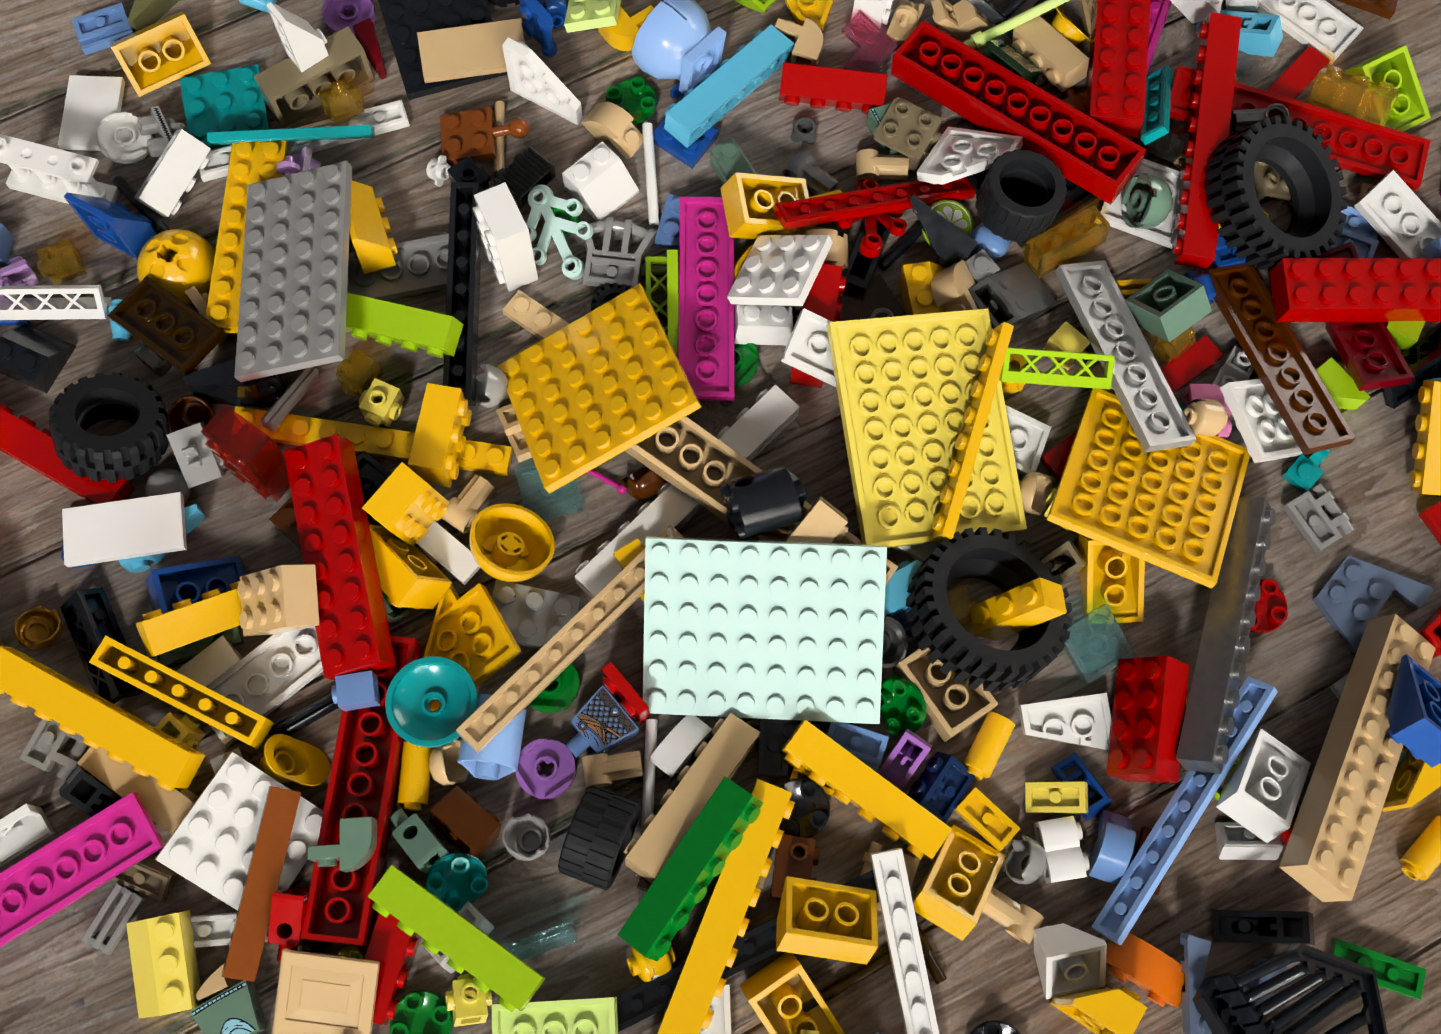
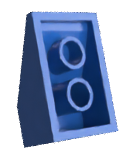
[64,192,157,259]
[145,556,245,614]
[1387,654,1441,767]

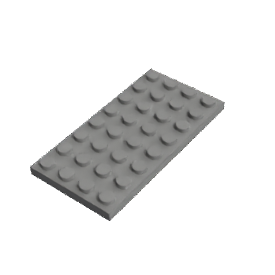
[234,160,352,382]

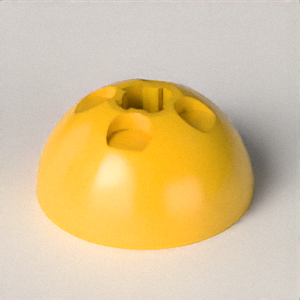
[137,229,216,305]
[469,503,555,582]

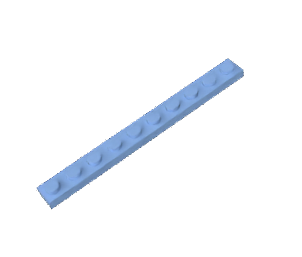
[1091,676,1278,946]

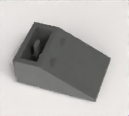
[968,262,1058,333]

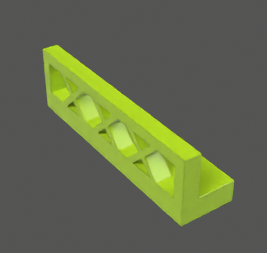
[645,250,679,358]
[999,347,1115,389]

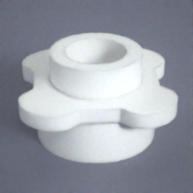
[426,155,452,187]

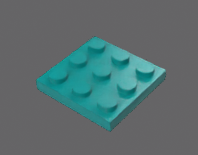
[180,64,271,148]

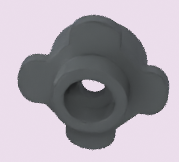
[791,117,818,144]

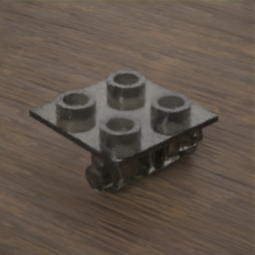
[1132,117,1190,163]

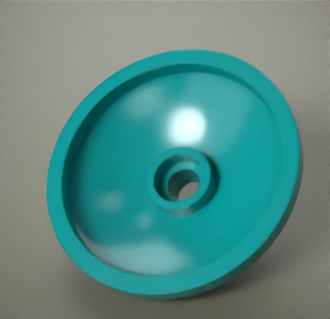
[385,656,478,748]

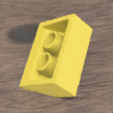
[126,910,203,1018]

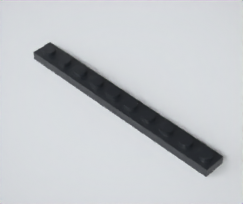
[617,870,879,1032]

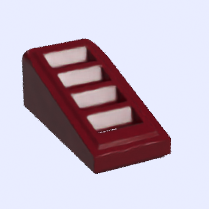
[353,18,387,79]

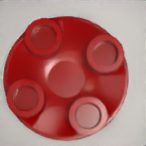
[1250,579,1288,633]

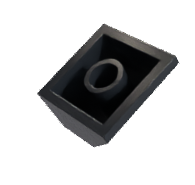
[0,324,76,394]

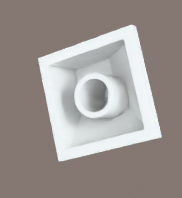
[1034,923,1107,999]

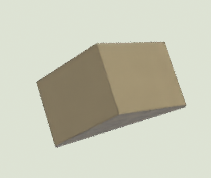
[1040,540,1086,584]

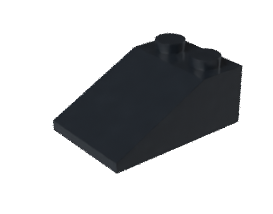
[183,358,286,408]

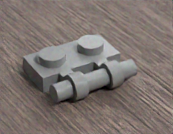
[1282,483,1355,554]
[19,719,91,780]

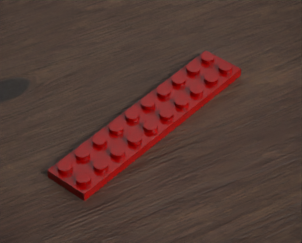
[1170,65,1431,191]

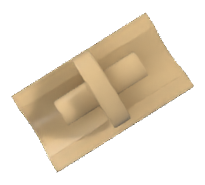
[885,0,925,48]

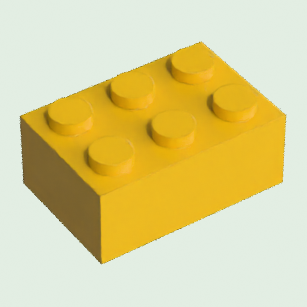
[408,383,472,488]
[362,462,450,547]

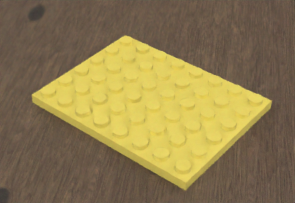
[826,308,1027,548]

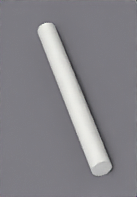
[642,123,660,226]

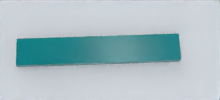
[207,125,375,145]

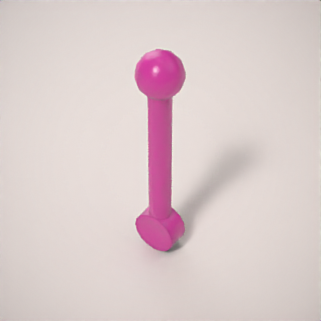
[587,469,627,494]

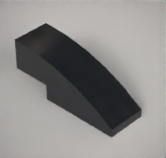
[843,219,891,291]

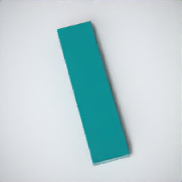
[1140,65,1172,145]

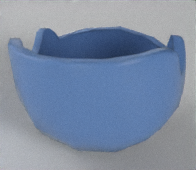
[970,223,1011,262]

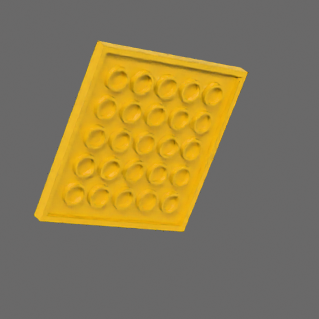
[497,283,701,494]
[1046,388,1250,589]

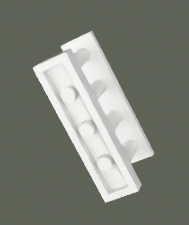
[0,134,120,204]

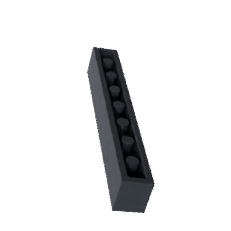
[443,182,482,406]

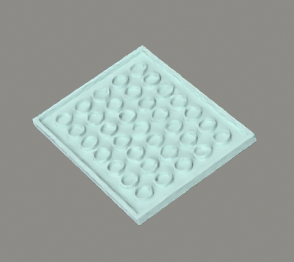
[643,536,887,724]

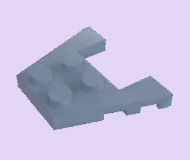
[1312,555,1434,654]
[1180,932,1287,1034]

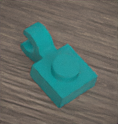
[1281,449,1331,494]

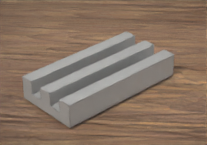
[81,883,146,955]

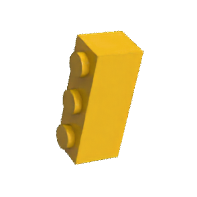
[970,578,1067,641]

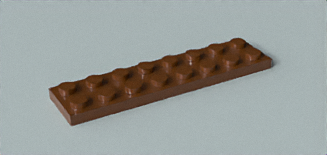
[1205,263,1356,455]

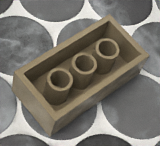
[254,26,374,129]

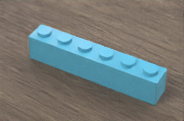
[664,25,794,148]

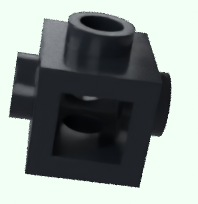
[447,156,491,191]

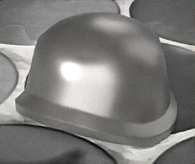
[882,616,908,668]

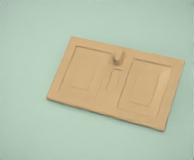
[272,948,380,1034]

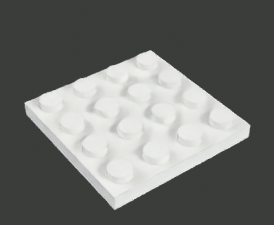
[155,752,323,911]

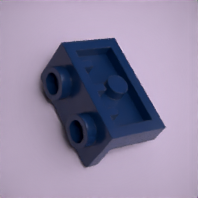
[908,752,976,823]

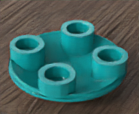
[425,852,488,912]

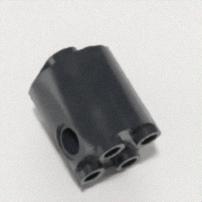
[720,465,807,540]

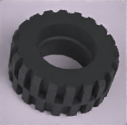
[49,372,169,483]

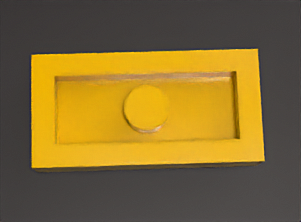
[954,787,1021,852]

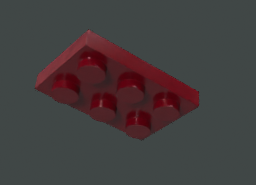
[1325,322,1415,391]

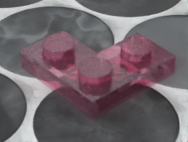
[842,10,898,73]

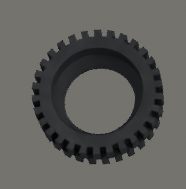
[1205,116,1348,271]
[906,527,1073,692]

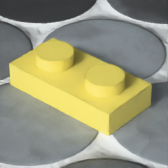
[1025,782,1088,814]

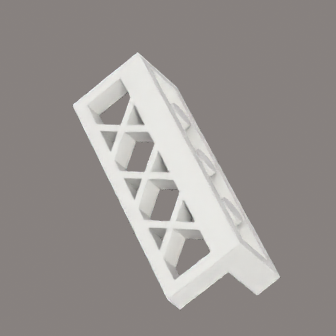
[0,285,112,320]
[0,803,55,867]

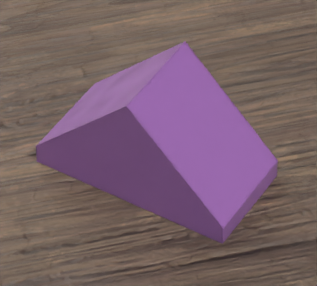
[878,729,933,789]

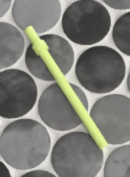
[962,0,1070,50]

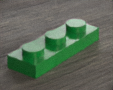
[1329,938,1427,1000]

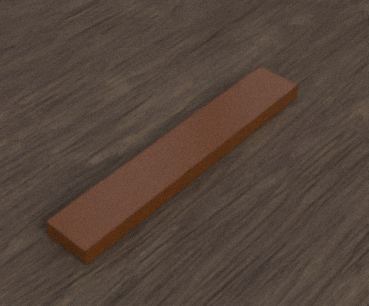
[221,786,301,982]

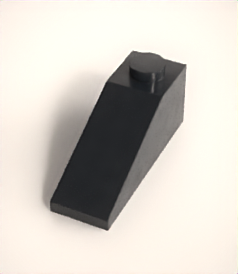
[907,193,978,268]
[59,765,156,825]
[1212,910,1315,945]

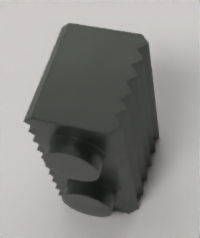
[494,146,556,211]

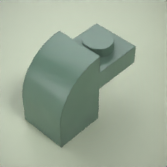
[308,817,377,872]

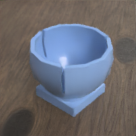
[632,0,727,95]

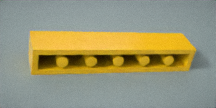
[89,636,274,750]
[781,720,952,860]

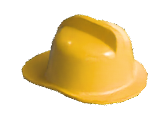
[1050,6,1090,47]
[259,734,330,786]

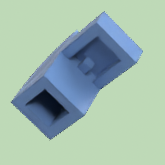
[1088,810,1136,885]

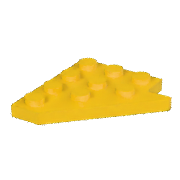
[423,583,522,711]

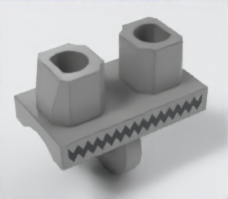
[137,106,188,157]

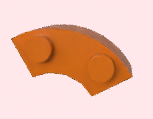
[1106,933,1185,1008]

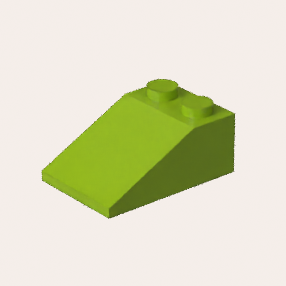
[1344,45,1431,132]

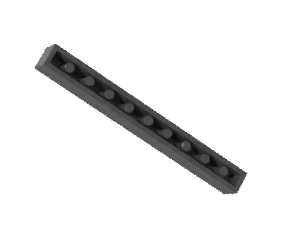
[1176,497,1276,774]

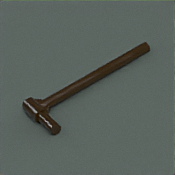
[789,923,947,1020]

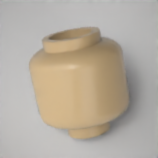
[1183,399,1228,436]

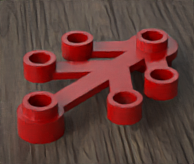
[836,179,907,258]

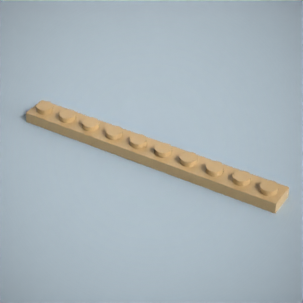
[456,524,684,753]

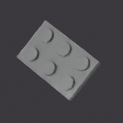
[492,580,581,649]

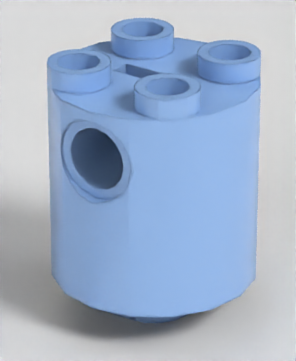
[457,694,526,780]

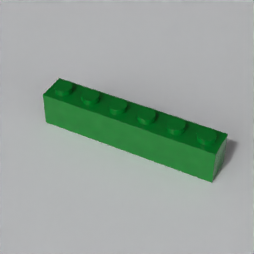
[618,776,763,961]

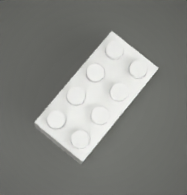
[472,182,538,292]

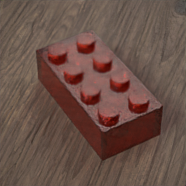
[201,404,290,502]

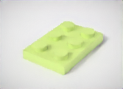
[564,0,621,33]

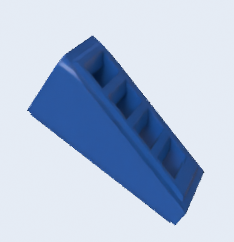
[1051,752,1112,822]

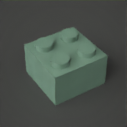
[1126,269,1212,342]

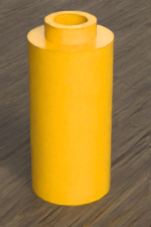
[963,712,1015,781]
[397,742,433,811]
[1400,816,1441,881]

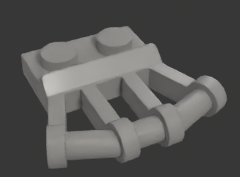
[582,217,657,290]

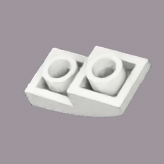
[1211,346,1254,387]
[649,715,712,778]

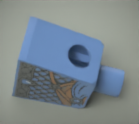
[565,685,640,758]

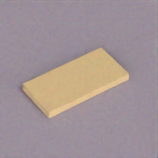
[417,18,525,83]

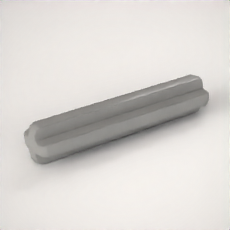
[261,367,319,431]

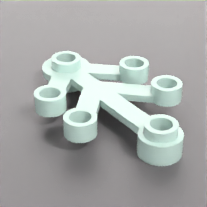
[526,185,593,280]

